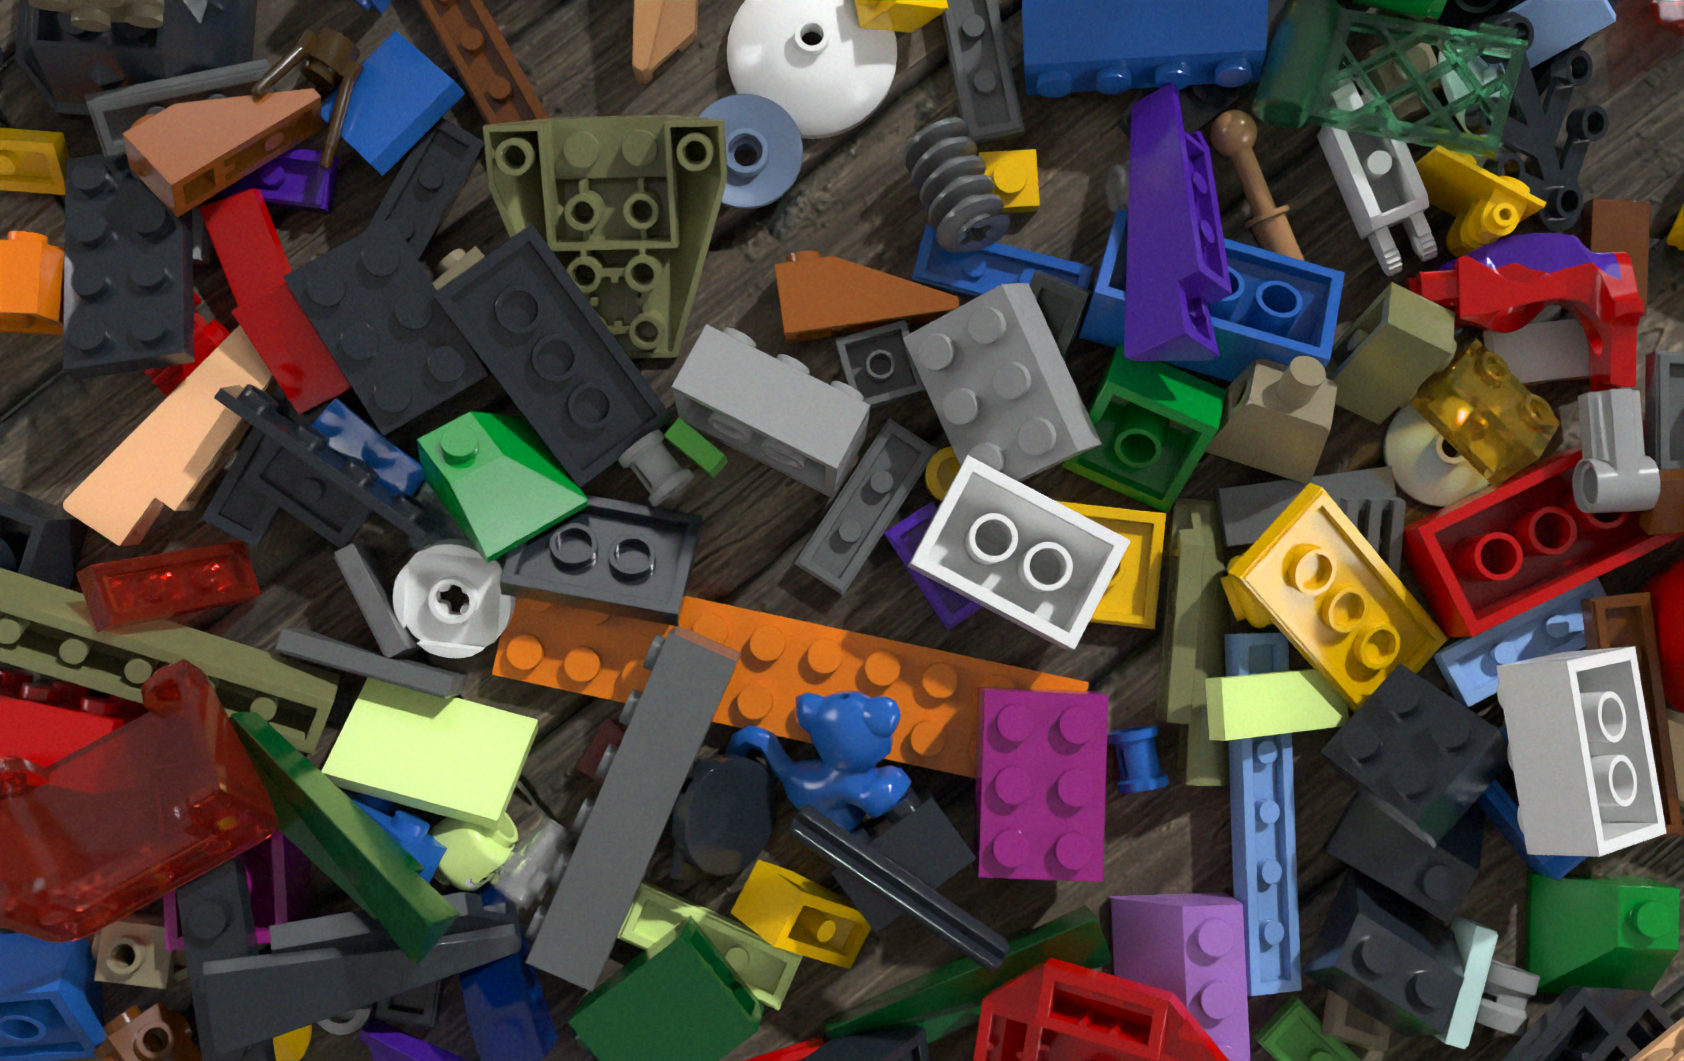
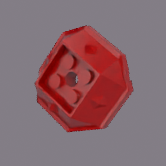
[973,958,1229,1061]

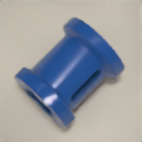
[1107,724,1169,793]

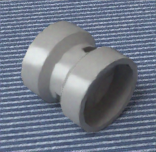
[1475,960,1540,1036]

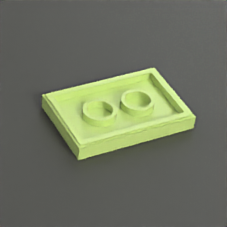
[321,677,538,831]

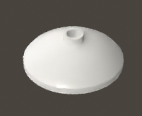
[727,0,897,139]

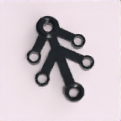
[1465,12,1609,232]

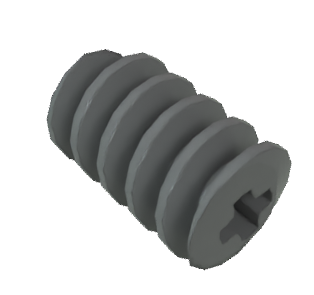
[903,117,1011,253]

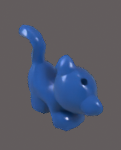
[725,691,912,832]

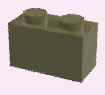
[1325,282,1457,425]

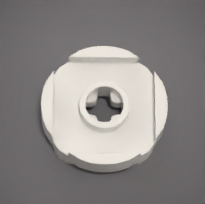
[393,539,516,658]

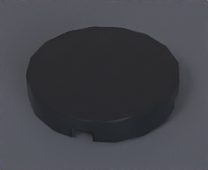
[672,753,778,876]

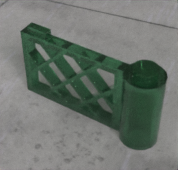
[1252,0,1528,159]

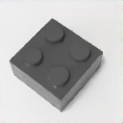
[835,319,926,410]

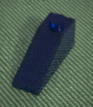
[444,871,558,1061]

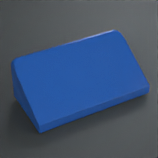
[312,397,425,496]

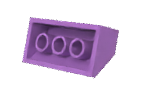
[1109,892,1250,1061]

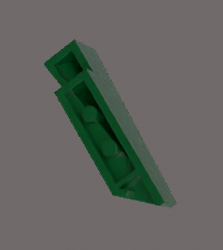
[229,712,461,965]
[824,905,1113,1044]

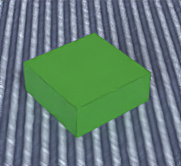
[664,417,728,479]

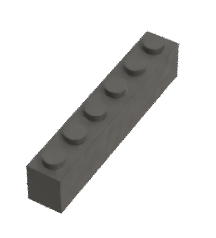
[525,625,742,992]

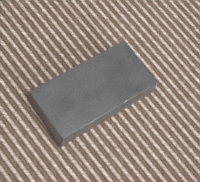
[334,543,422,658]

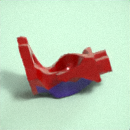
[1404,233,1643,392]

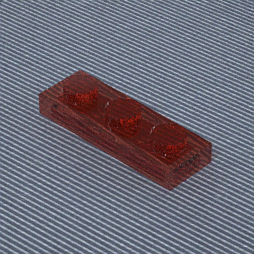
[76,541,262,632]

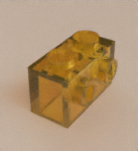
[1410,338,1561,487]

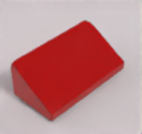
[231,281,352,415]

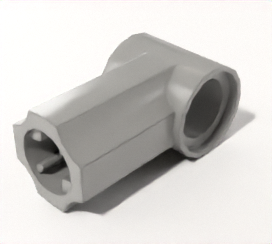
[1572,389,1660,513]

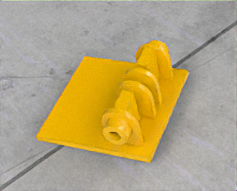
[1415,145,1547,257]

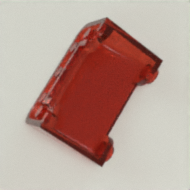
[0,659,279,943]

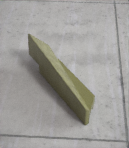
[1155,498,1230,786]

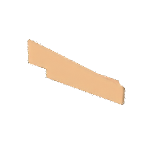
[63,325,278,546]

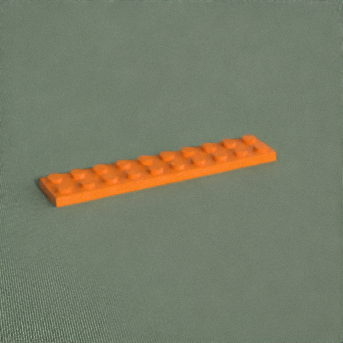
[492,596,1089,778]

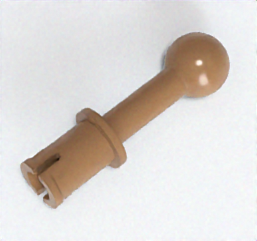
[1210,110,1304,261]

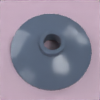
[699,94,803,209]

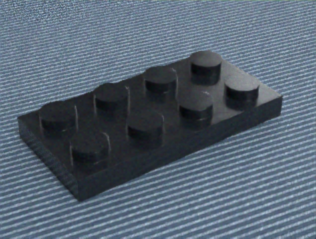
[63,154,195,380]
[432,224,673,488]

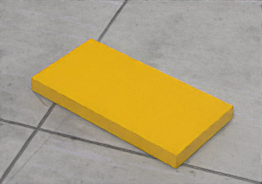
[1228,483,1448,713]

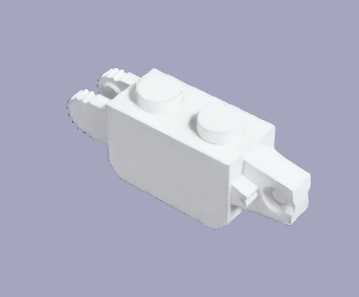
[1317,68,1438,276]

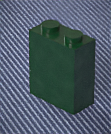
[568,915,765,1061]

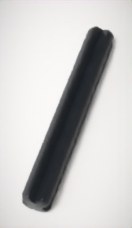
[788,805,1010,972]

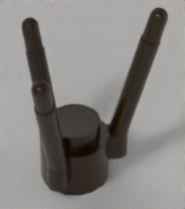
[251,27,364,171]

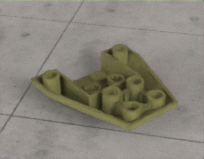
[483,115,728,359]

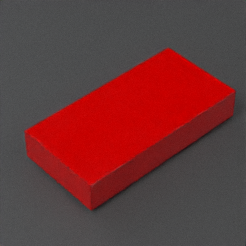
[199,188,298,307]

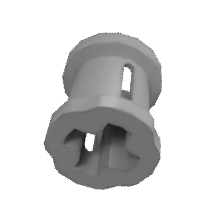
[618,429,695,507]

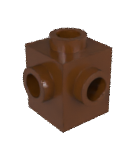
[93,1000,202,1061]

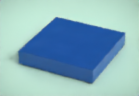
[321,30,465,176]

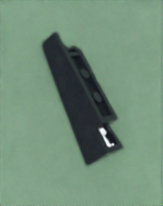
[202,892,522,1055]

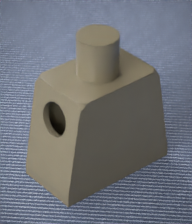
[1205,356,1338,485]

